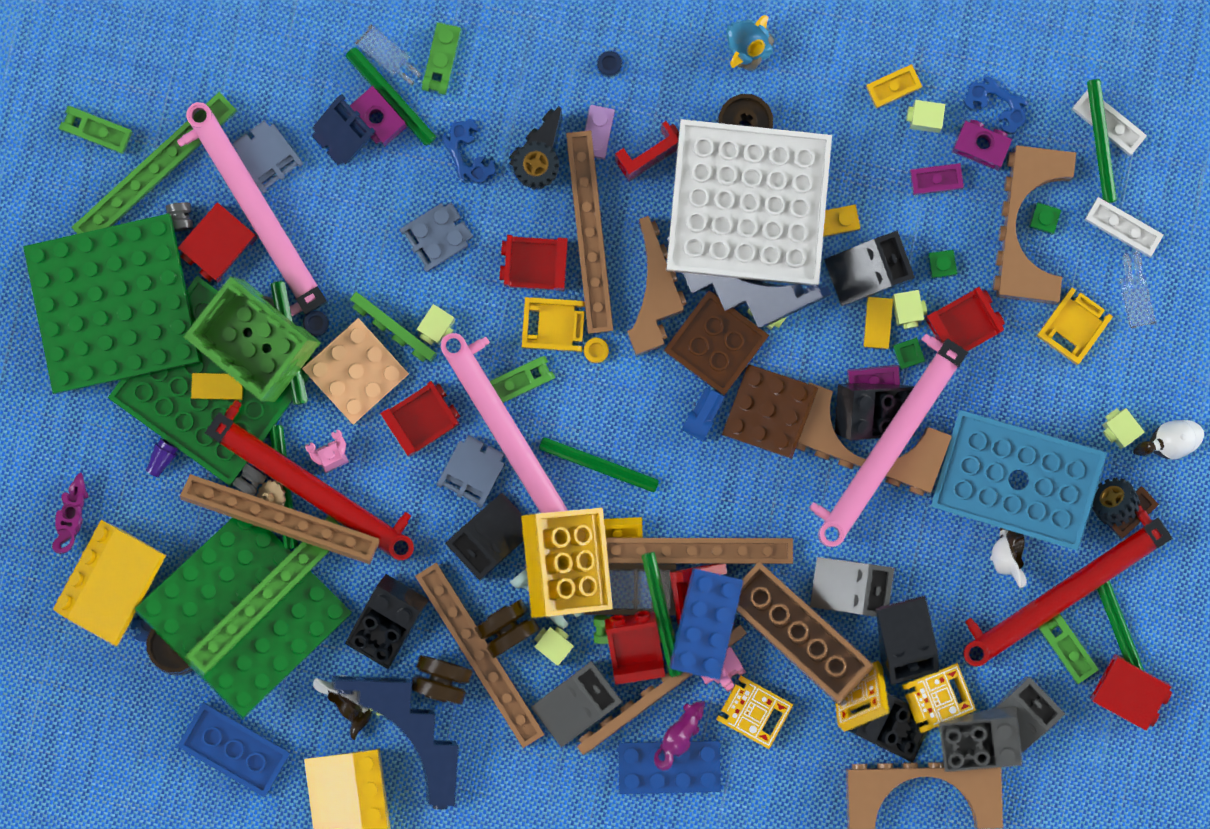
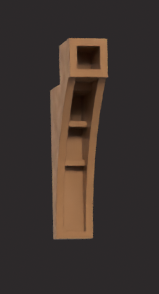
[627,216,687,356]

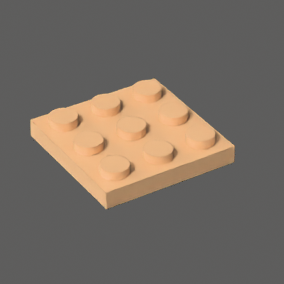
[302,318,409,425]

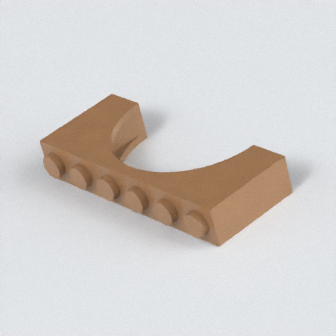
[993,145,1076,304]
[796,382,952,496]
[846,762,1003,829]

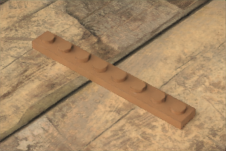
[566,130,614,334]
[180,474,379,565]
[606,538,793,564]
[415,563,545,748]
[577,624,747,755]

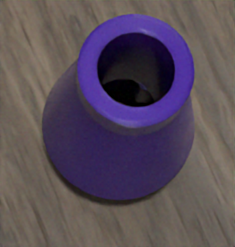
[146,438,178,477]

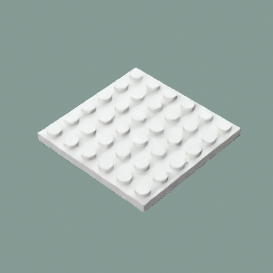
[666,119,832,286]

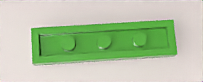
[350,292,437,362]

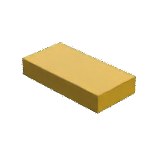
[863,297,893,349]
[191,373,243,400]

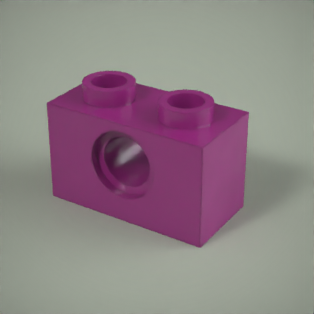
[350,86,407,146]
[952,120,1012,171]

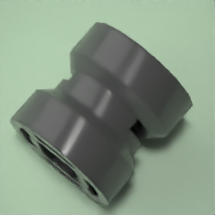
[166,202,193,232]
[232,463,267,496]

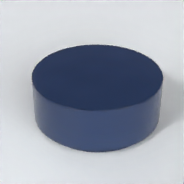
[597,51,622,77]
[303,311,329,337]

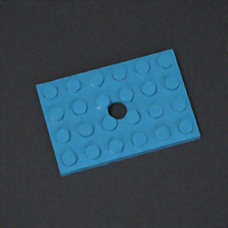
[931,410,1107,551]

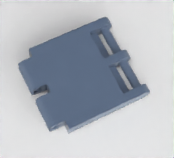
[232,120,303,194]
[399,203,473,272]
[437,435,505,508]

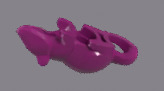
[52,472,88,554]
[654,701,705,770]

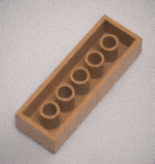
[736,562,873,705]

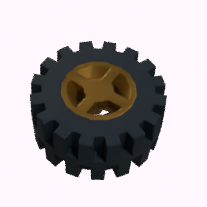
[513,141,559,189]
[1092,477,1140,526]

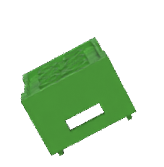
[184,276,321,402]

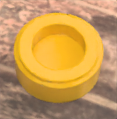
[584,338,609,363]

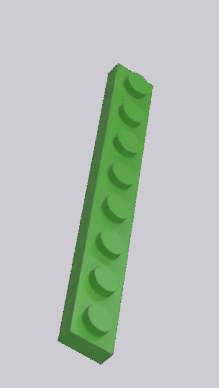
[71,92,237,234]
[185,516,341,676]

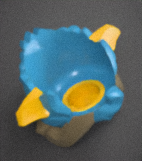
[726,15,774,71]

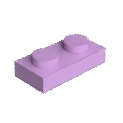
[585,105,615,160]

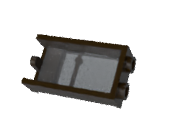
[584,564,676,615]

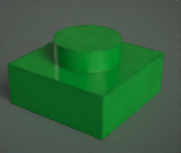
[1029,202,1061,235]
[928,250,957,279]
[892,338,925,370]

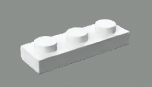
[1071,90,1147,156]
[1085,197,1163,258]

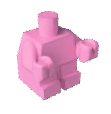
[305,430,349,473]
[701,647,746,692]

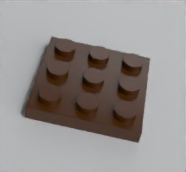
[664,291,769,396]
[722,364,818,459]

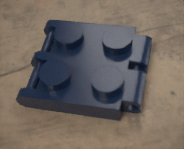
[312,94,376,166]

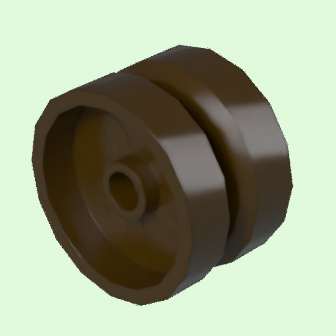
[717,94,773,129]
[474,599,540,659]
[146,629,194,676]
[412,654,473,705]

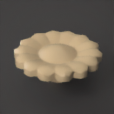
[257,480,286,506]

